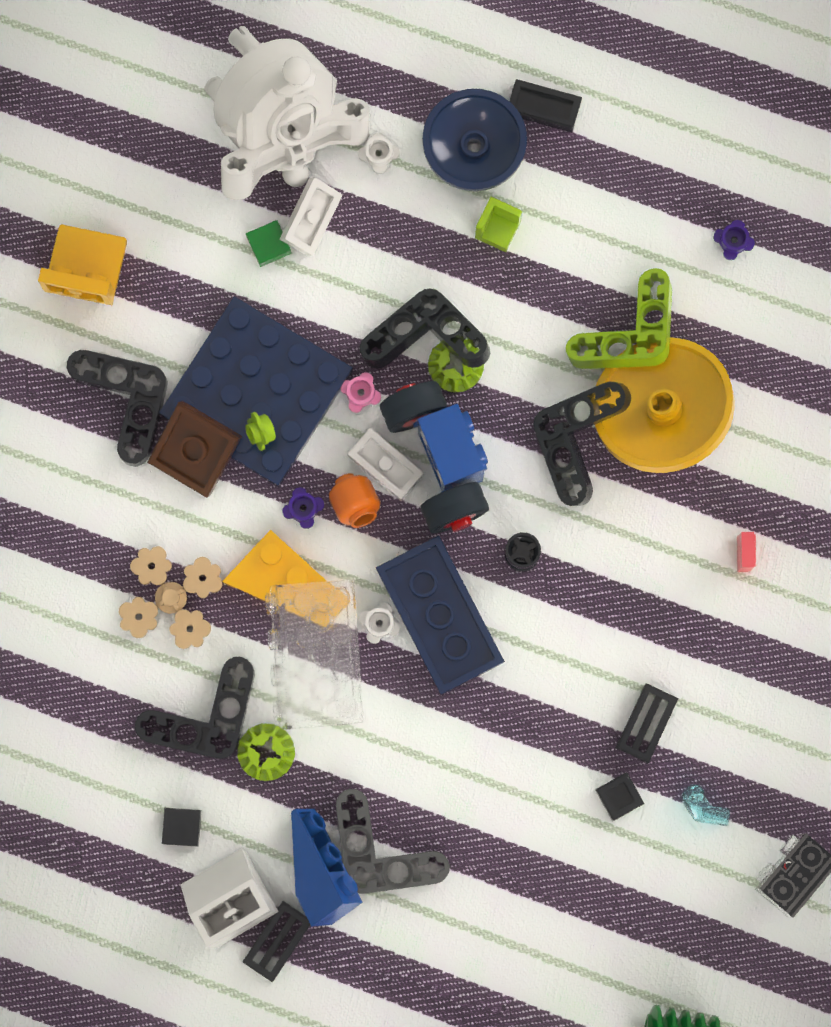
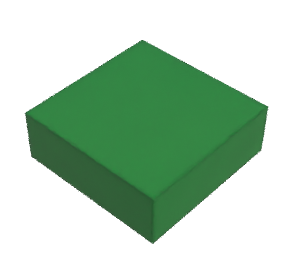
[245,220,292,267]

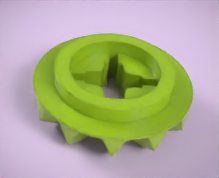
[428,339,484,392]
[237,723,295,781]

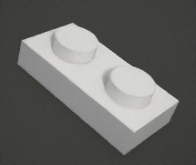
[280,177,343,256]
[347,428,424,501]

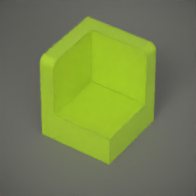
[475,197,522,252]

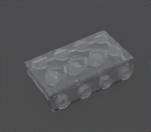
[265,580,364,730]

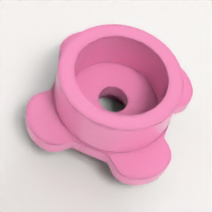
[341,372,381,413]

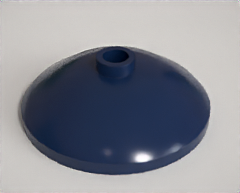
[422,89,527,191]

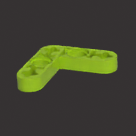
[566,268,672,369]

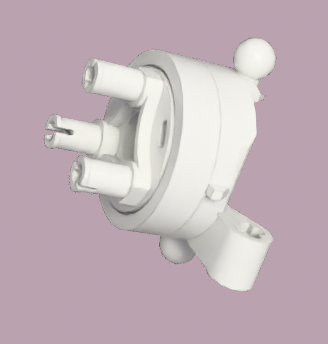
[204,26,370,200]

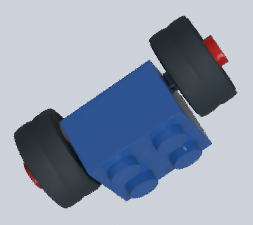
[379,381,489,533]

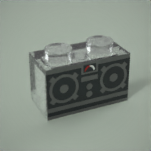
[755,833,831,918]

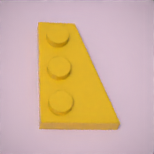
[222,530,349,628]

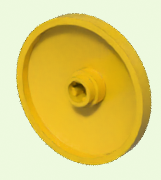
[594,337,735,473]

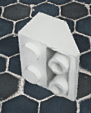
[181,848,279,948]

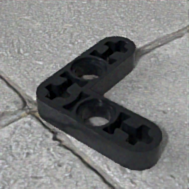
[359,288,491,369]
[66,350,168,467]
[533,381,631,506]
[135,657,255,760]

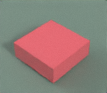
[737,532,756,572]

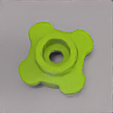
[245,412,276,451]

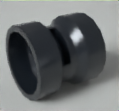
[504,532,541,572]

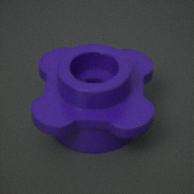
[713,220,755,260]
[282,487,324,529]

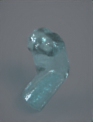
[682,784,730,826]

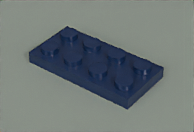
[375,535,505,695]

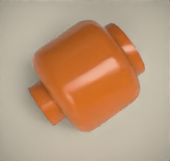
[329,473,381,528]

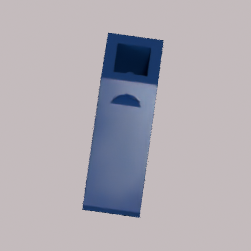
[291,809,363,927]

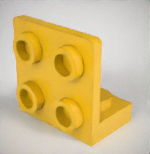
[38,224,127,306]

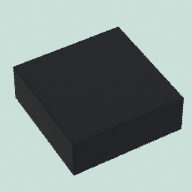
[595,772,645,822]
[162,808,202,847]

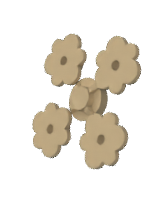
[119,546,222,649]

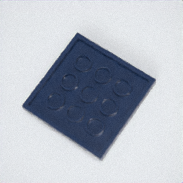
[159,296,353,487]

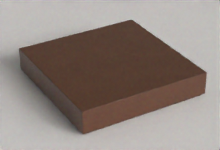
[147,401,242,498]

